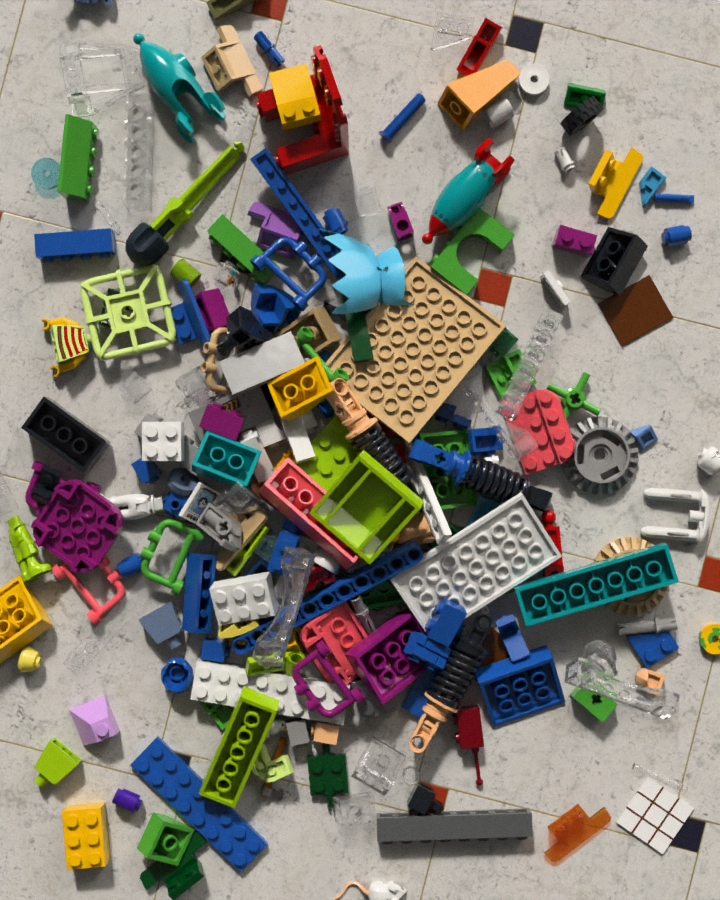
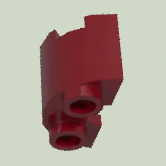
[291,564,336,594]

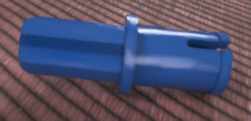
[254,31,285,68]

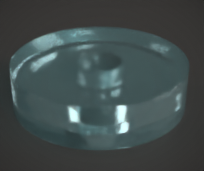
[31,158,60,190]

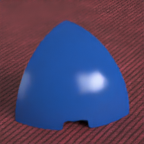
[251,283,301,334]

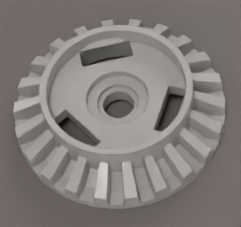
[561,416,639,495]

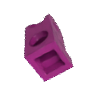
[387,201,414,242]

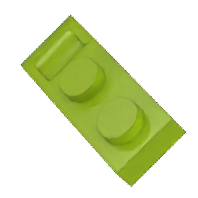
[245,651,305,677]

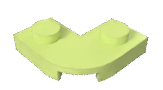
[252,744,294,782]

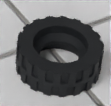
[560,96,604,136]

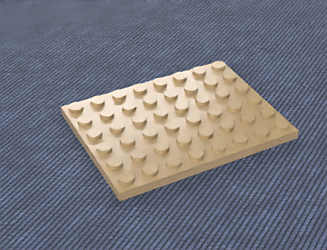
[326,257,506,445]

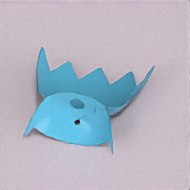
[318,229,415,314]

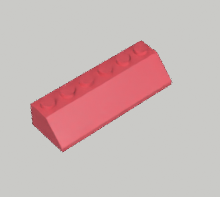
[258,458,360,570]

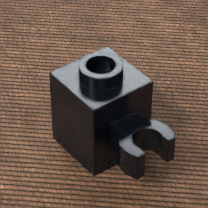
[407,781,444,815]

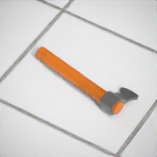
[260,737,287,800]

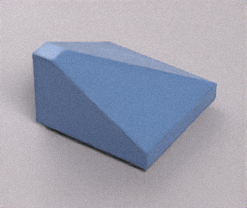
[630,425,658,450]

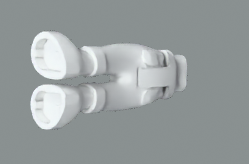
[100,493,164,520]

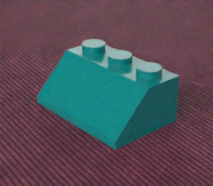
[192,430,262,492]

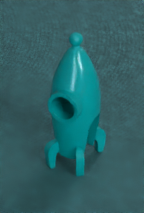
[133,33,226,143]

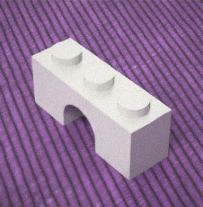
[256,409,318,449]

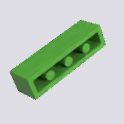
[207,214,279,284]

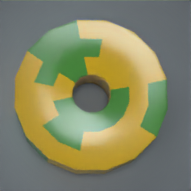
[698,623,720,655]

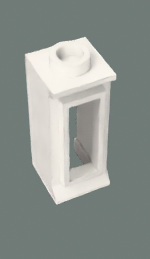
[239,430,275,483]

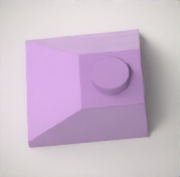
[69,695,120,746]

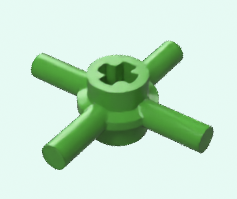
[547,372,601,420]

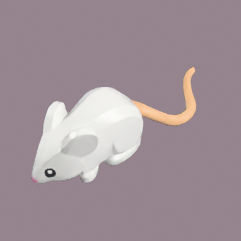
[334,881,406,900]

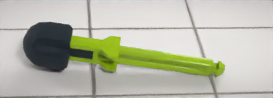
[125,141,245,266]

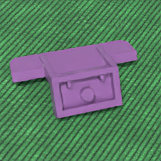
[248,202,305,259]

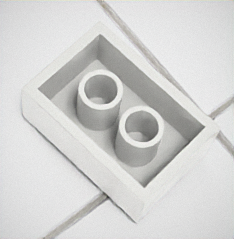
[209,571,279,626]

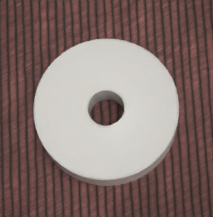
[518,64,549,96]

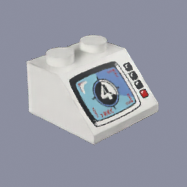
[179,481,223,523]

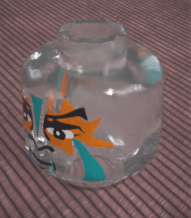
[211,260,240,290]

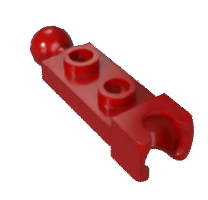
[541,510,564,578]

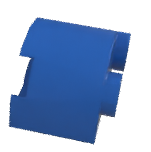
[467,427,503,456]

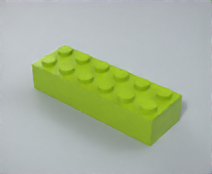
[199,686,280,808]

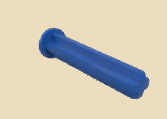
[379,93,426,143]

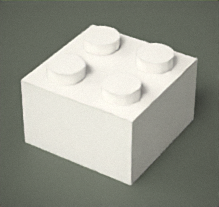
[142,422,184,461]

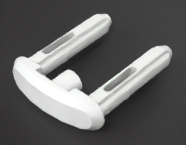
[640,488,710,545]

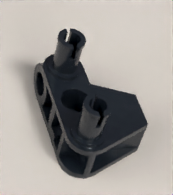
[216,306,276,356]

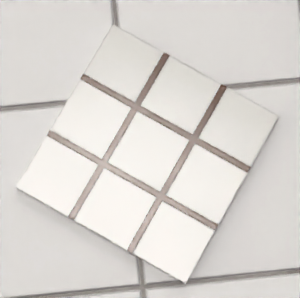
[617,776,694,854]

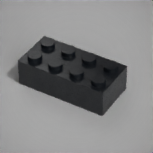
[21,396,111,473]

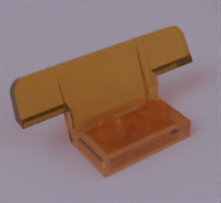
[544,804,611,862]

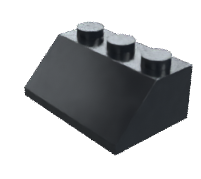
[581,227,648,296]

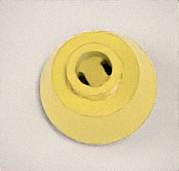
[18,646,42,673]

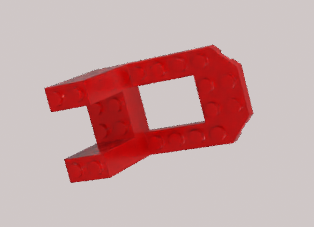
[255,45,349,176]

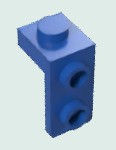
[495,614,530,663]

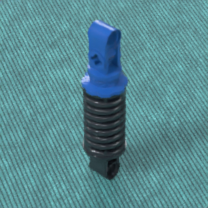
[408,439,553,512]

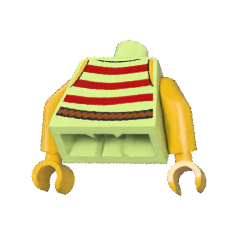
[41,317,92,377]

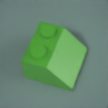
[137,812,194,866]

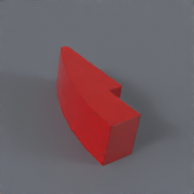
[456,18,503,76]

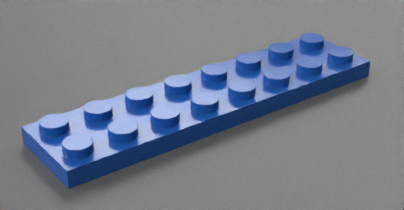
[130,736,268,872]

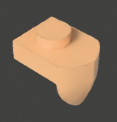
[635,668,665,694]

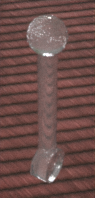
[190,115,225,139]

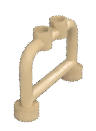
[201,327,250,395]

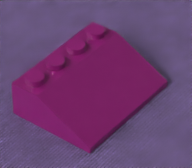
[344,609,427,705]

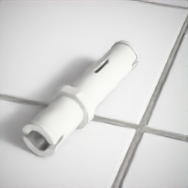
[617,617,678,636]

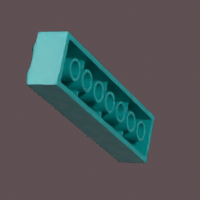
[514,543,679,627]

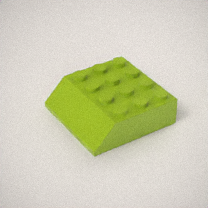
[293,415,360,491]
[309,450,424,565]

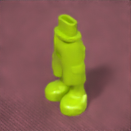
[7,516,52,584]

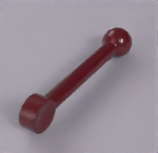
[471,747,483,786]

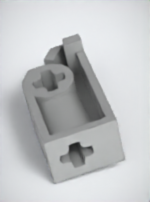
[195,503,242,552]

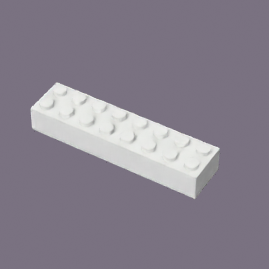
[190,658,350,725]

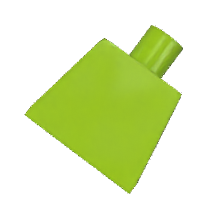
[34,737,82,787]

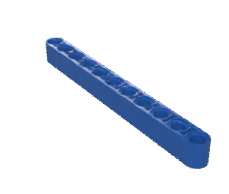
[232,541,423,655]

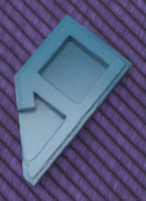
[639,166,667,207]

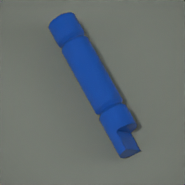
[654,193,694,203]

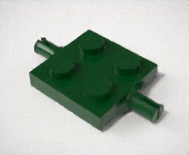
[307,743,349,808]

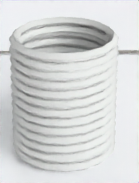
[483,98,514,128]

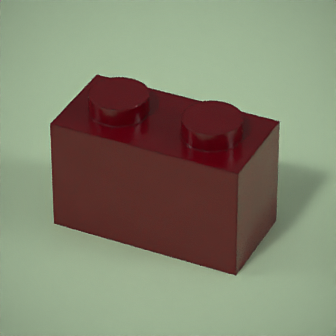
[452,705,484,750]

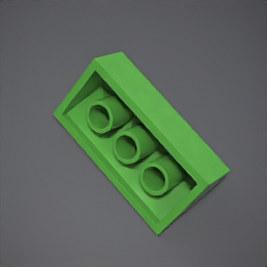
[57,114,99,202]

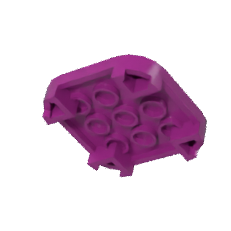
[31,479,124,573]

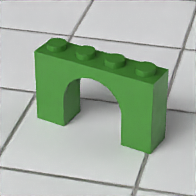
[429,208,514,295]

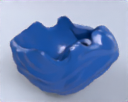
[161,657,194,694]

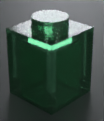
[488,328,519,358]

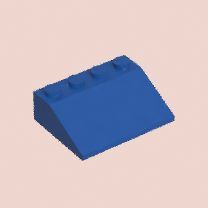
[475,645,566,727]

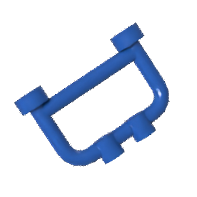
[250,237,327,312]

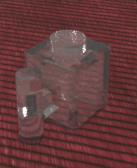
[304,268,336,307]

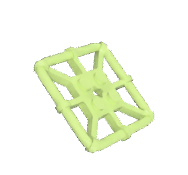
[80,264,176,361]

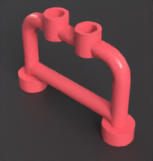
[52,556,125,626]

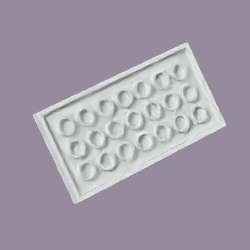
[390,492,562,631]

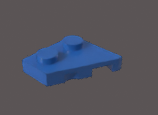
[626,631,679,668]

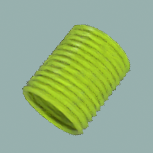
[170,258,201,288]

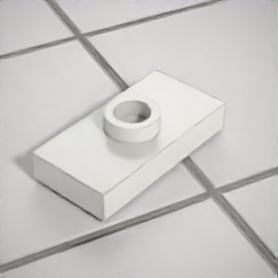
[541,270,571,308]

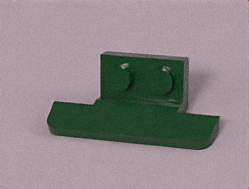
[140,831,207,900]

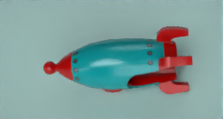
[422,138,515,245]

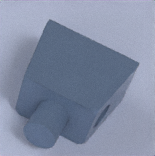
[139,600,182,650]

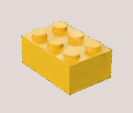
[62,802,110,870]

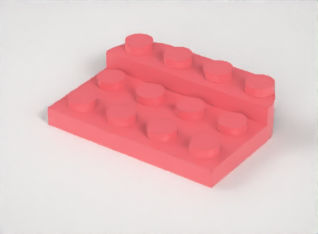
[500,389,576,475]
[298,601,367,684]

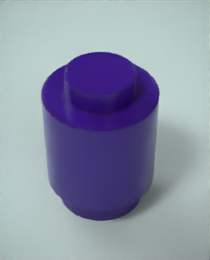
[112,788,142,814]

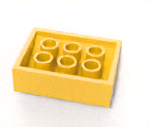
[0,575,53,664]

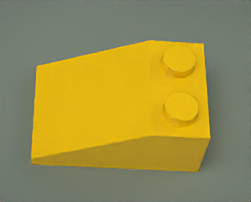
[269,64,321,131]
[267,356,333,422]

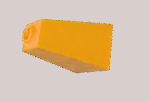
[437,60,521,130]

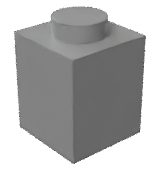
[286,718,311,748]

